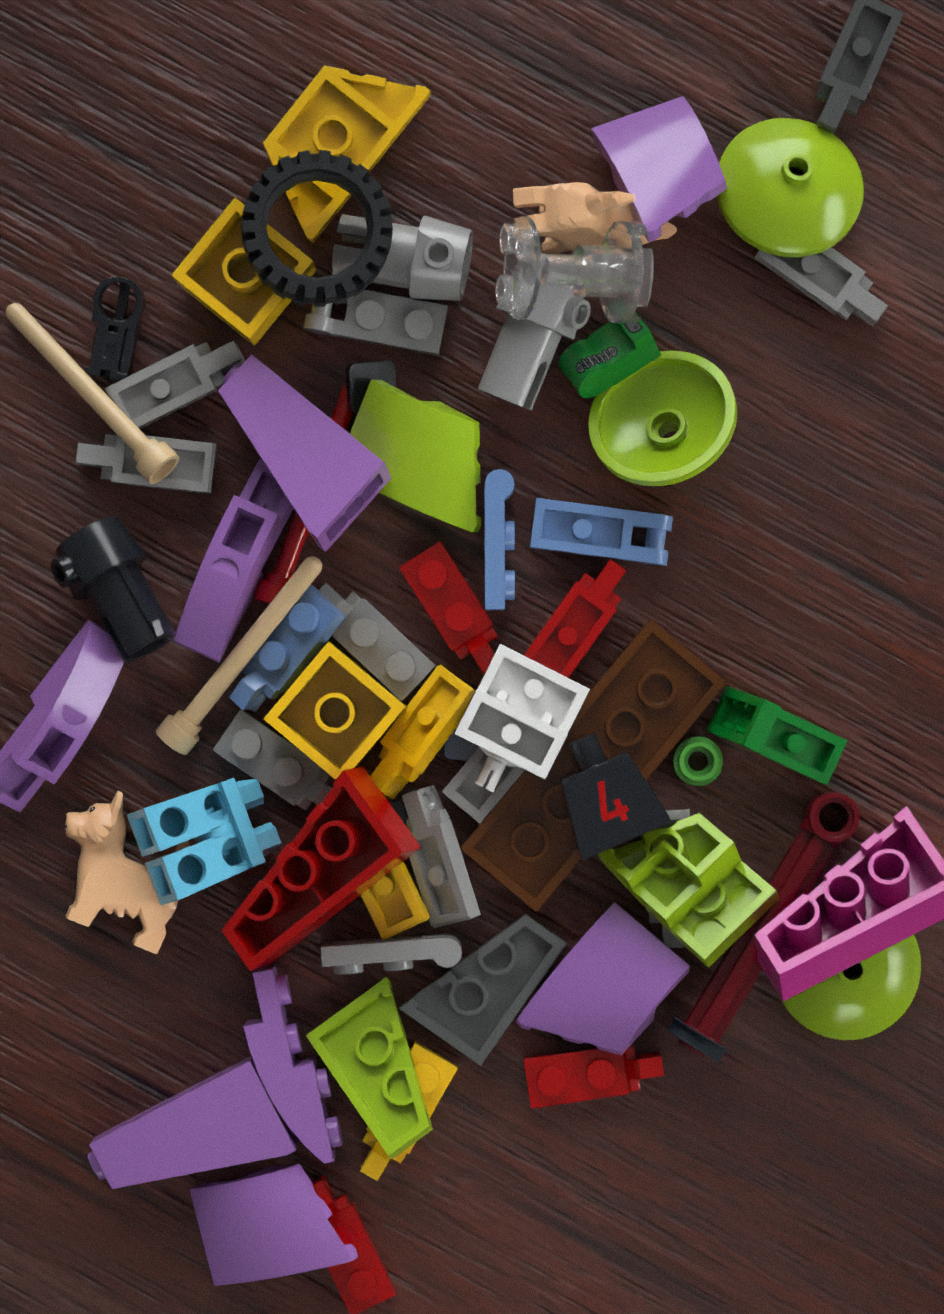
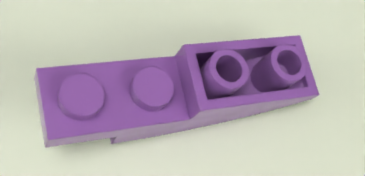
[174,459,294,663]
[0,619,124,812]
[243,964,343,1164]

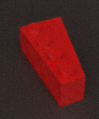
[221,767,421,971]

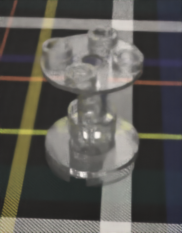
[495,216,654,324]

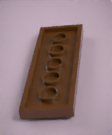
[460,619,727,912]

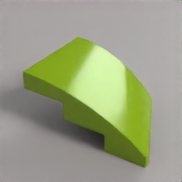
[350,379,481,532]
[597,813,779,968]

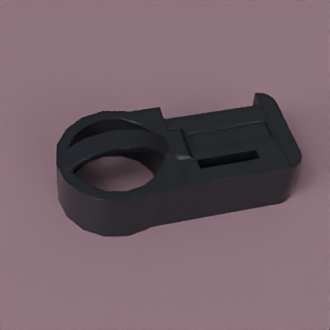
[84,277,146,380]

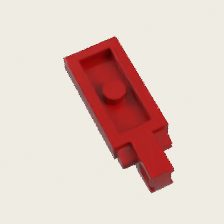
[398,541,498,675]
[524,559,627,678]
[523,1044,664,1109]
[311,1175,396,1314]

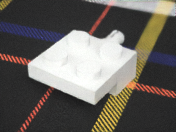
[455,644,590,792]

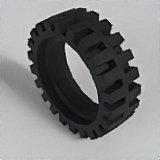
[241,150,393,307]

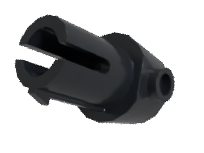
[51,517,177,663]

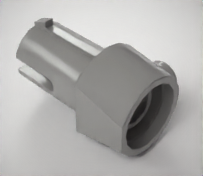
[332,214,473,301]
[478,264,591,411]

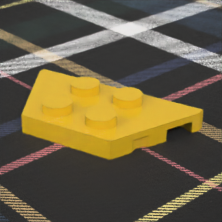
[263,65,431,243]

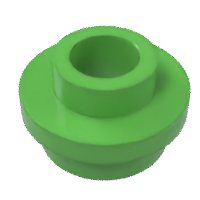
[673,736,723,786]

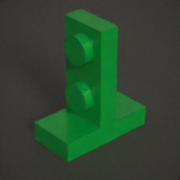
[705,686,848,785]

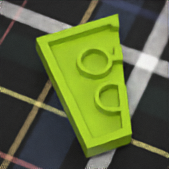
[306,977,433,1159]

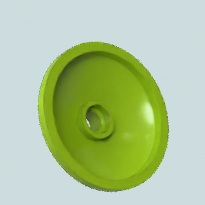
[716,118,864,257]
[588,351,737,486]
[779,935,921,1040]

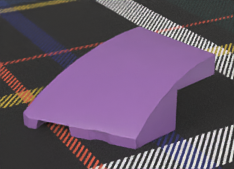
[591,96,727,242]
[516,902,690,1055]
[190,1163,358,1286]

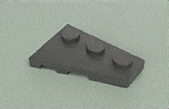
[399,913,567,1066]

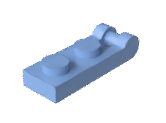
[484,469,515,611]
[530,498,673,566]

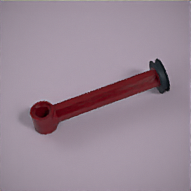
[662,793,859,1065]

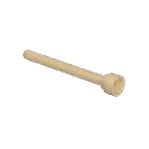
[6,303,180,484]
[156,556,322,755]

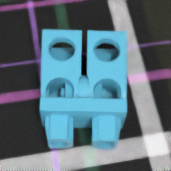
[127,778,282,905]

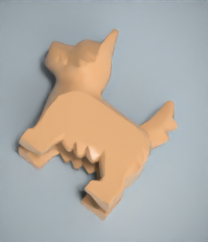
[513,182,677,255]
[65,790,190,954]

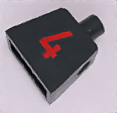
[560,732,671,860]

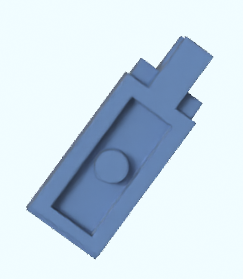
[229,584,346,712]

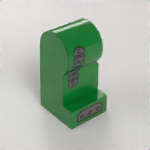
[558,301,661,398]

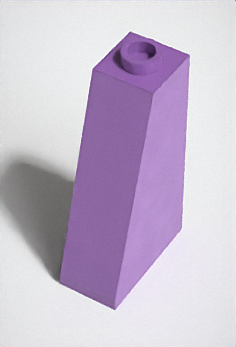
[218,354,392,552]
[88,1056,299,1189]

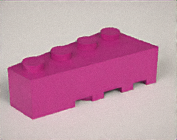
[755,806,944,1001]

